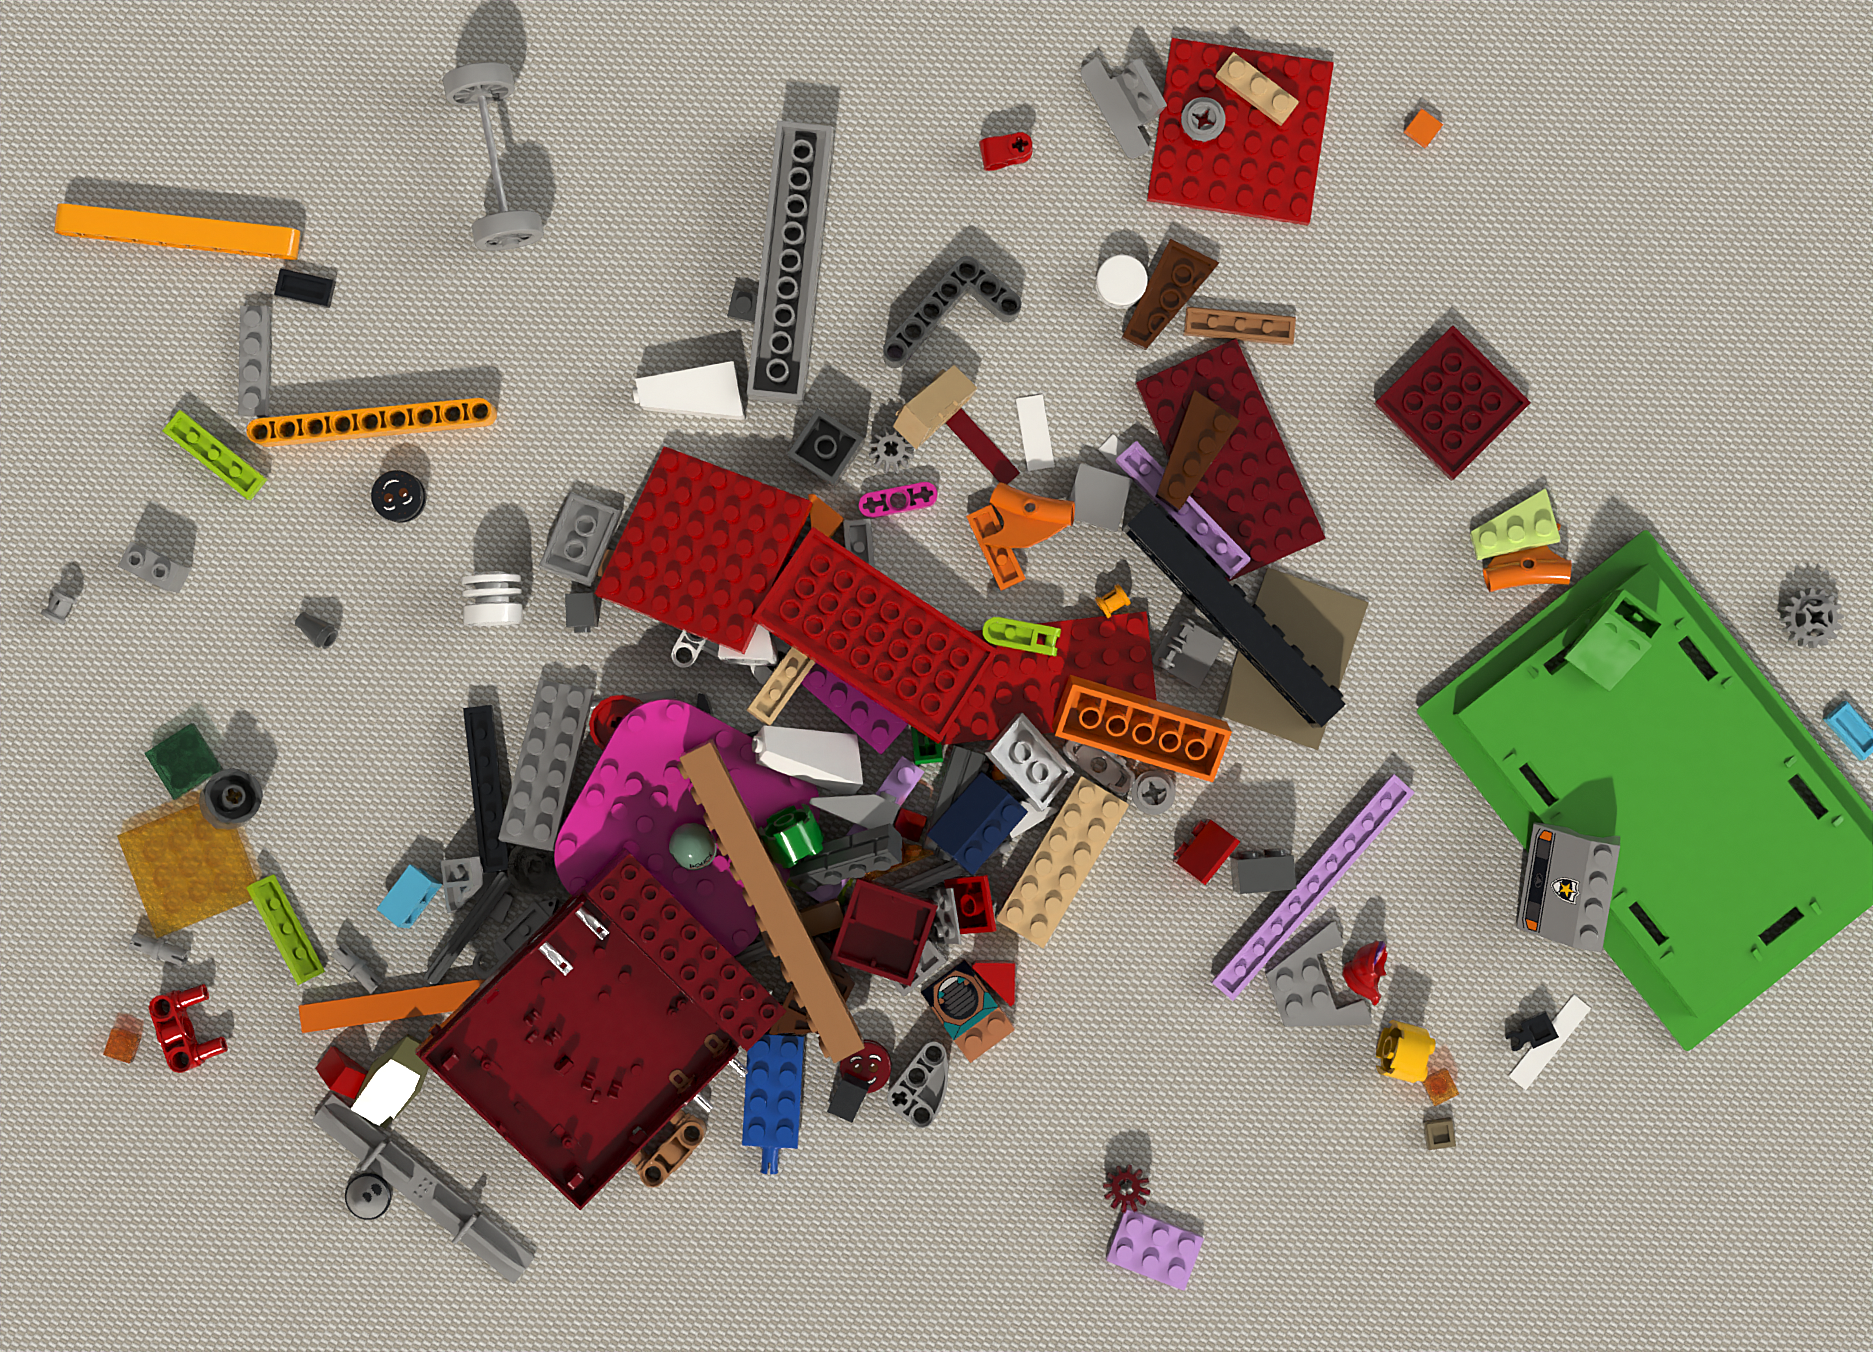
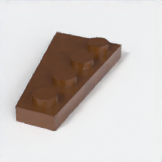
[1121,239,1220,350]
[1155,390,1240,512]

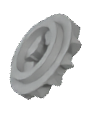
[1181,97,1225,142]
[1132,771,1176,815]

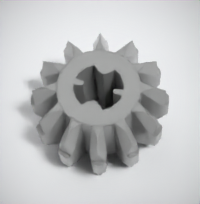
[868,427,914,474]

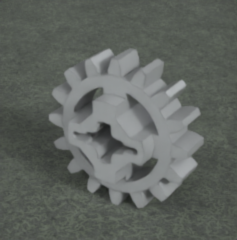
[1779,588,1844,648]

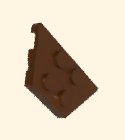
[769,935,855,1035]

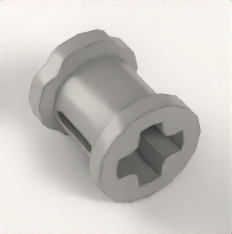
[41,589,78,625]

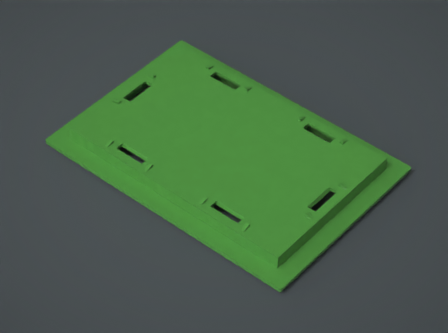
[1416,530,1873,1051]

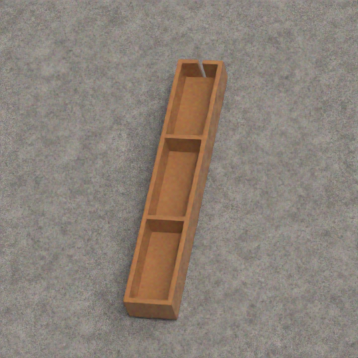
[677,738,865,1063]

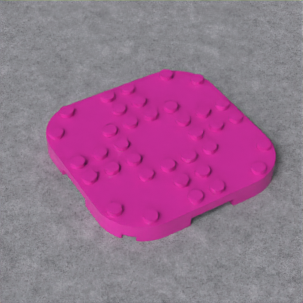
[554,698,820,956]

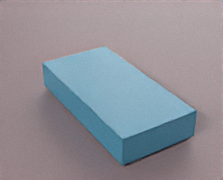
[1823,701,1873,761]

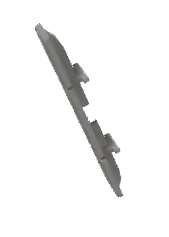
[312,1094,535,1284]

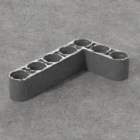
[883,256,1022,368]

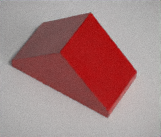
[971,960,1015,1007]
[315,1045,368,1099]

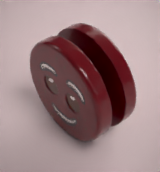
[840,1039,892,1093]

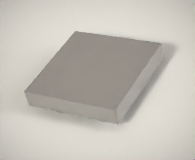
[1069,463,1133,532]

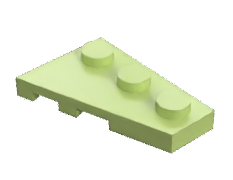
[1470,488,1561,560]

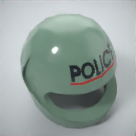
[669,823,717,870]

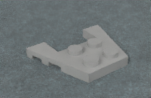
[1265,921,1372,1027]

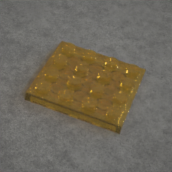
[117,803,257,938]

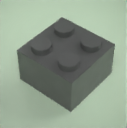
[787,408,865,488]
[1230,848,1297,894]

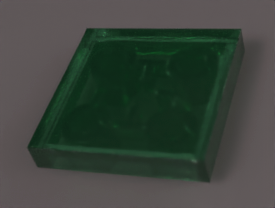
[144,723,223,800]

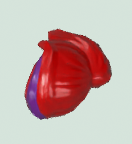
[1342,940,1388,1006]

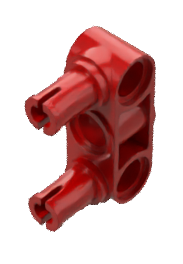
[149,984,228,1073]

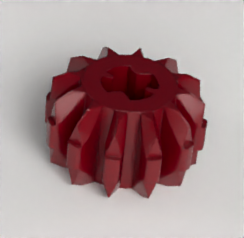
[1103,1164,1151,1214]

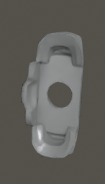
[1062,739,1135,797]

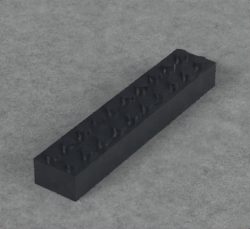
[1122,502,1346,728]

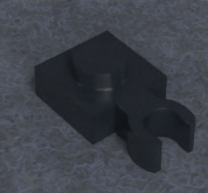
[1505,1011,1559,1051]

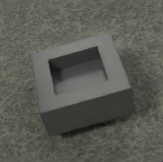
[727,289,758,324]

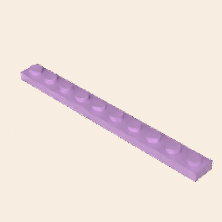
[1211,774,1415,1001]

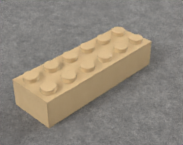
[995,775,1129,949]

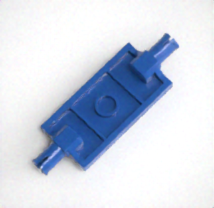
[742,1030,805,1174]

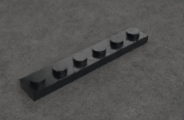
[463,705,511,874]

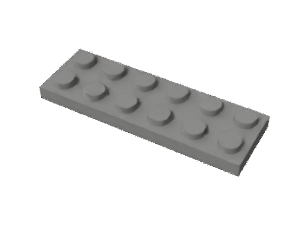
[498,679,595,852]

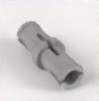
[129,932,190,967]
[331,943,384,994]

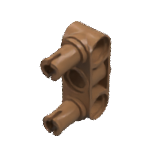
[630,1109,707,1188]

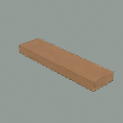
[1183,306,1296,346]

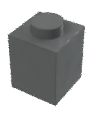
[565,593,598,633]

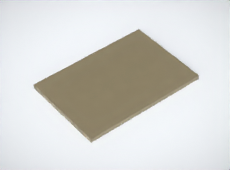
[1216,567,1369,750]

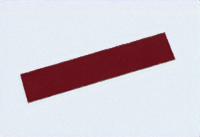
[945,408,1020,485]

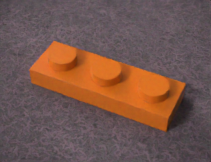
[966,504,1026,591]

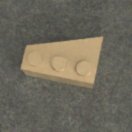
[893,365,977,450]

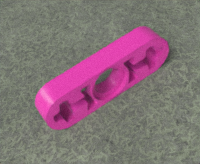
[859,482,937,519]

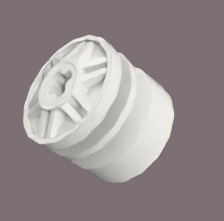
[461,571,523,626]

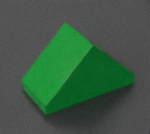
[910,725,943,765]

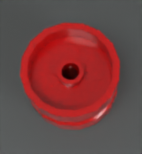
[589,695,643,750]

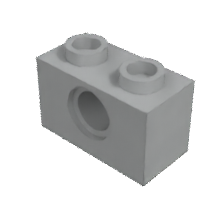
[118,541,191,593]

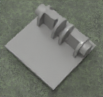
[1152,614,1225,689]
[928,886,962,944]

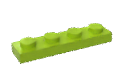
[162,409,268,501]
[246,874,325,986]

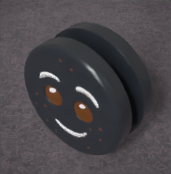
[371,470,427,523]

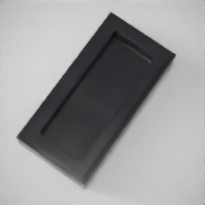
[274,268,336,308]
[827,1073,870,1123]

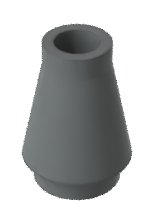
[295,612,338,649]

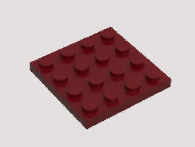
[1374,325,1531,481]

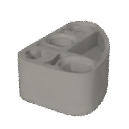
[887,1038,948,1128]

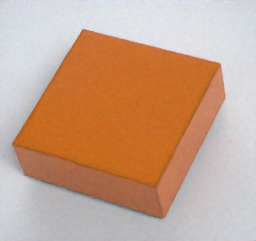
[1403,108,1444,148]

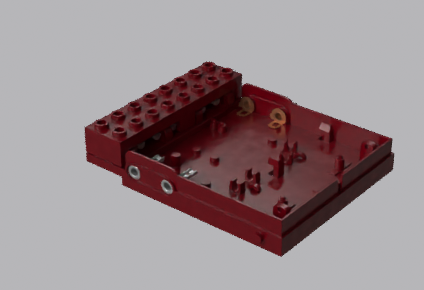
[415,847,787,1210]

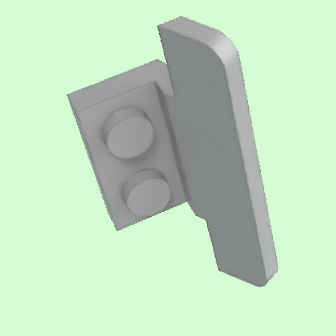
[1081,56,1167,159]

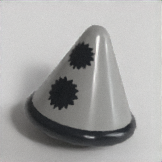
[345,1173,391,1220]

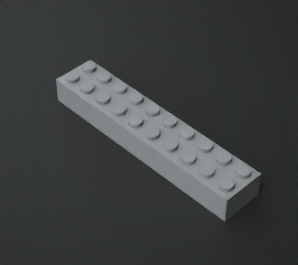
[747,120,834,405]

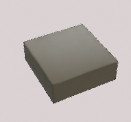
[1423,1117,1456,1150]

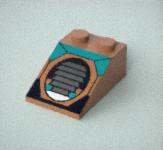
[921,959,1015,1063]

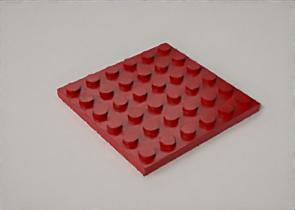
[1147,38,1334,226]
[594,446,813,655]

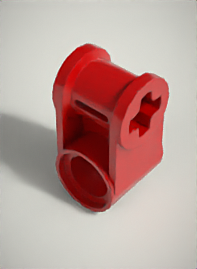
[979,132,1032,171]

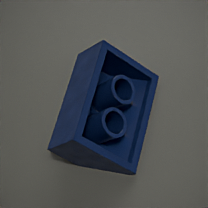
[925,772,1028,875]

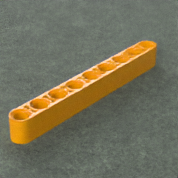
[54,203,301,260]
[246,398,497,447]

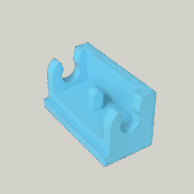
[377,864,443,929]

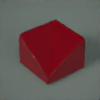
[894,807,927,842]

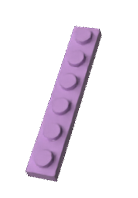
[1116,441,1251,580]
[806,756,924,903]

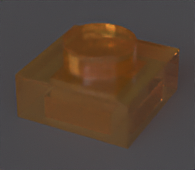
[103,1027,142,1063]
[1421,1067,1459,1106]

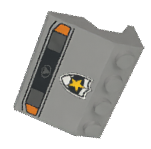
[1517,822,1620,953]

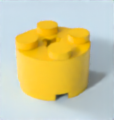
[1376,1020,1436,1083]

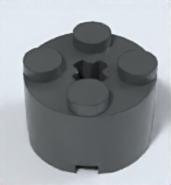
[199,768,263,829]

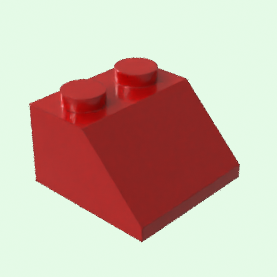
[1173,818,1240,885]
[944,873,997,934]

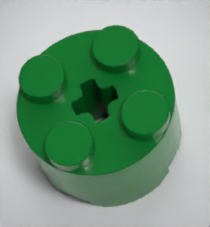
[758,804,824,868]

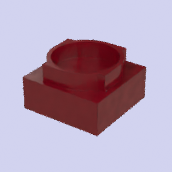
[830,877,938,986]

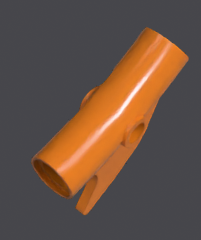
[982,482,1075,548]
[1483,523,1572,592]

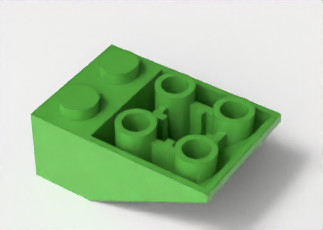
[1563,589,1669,692]

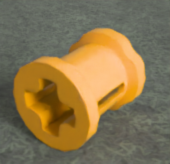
[1094,583,1131,618]

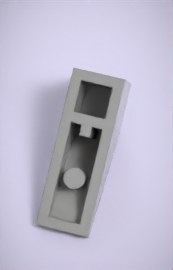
[809,791,900,829]

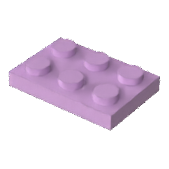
[1105,1207,1204,1291]

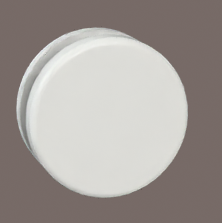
[1095,254,1147,309]

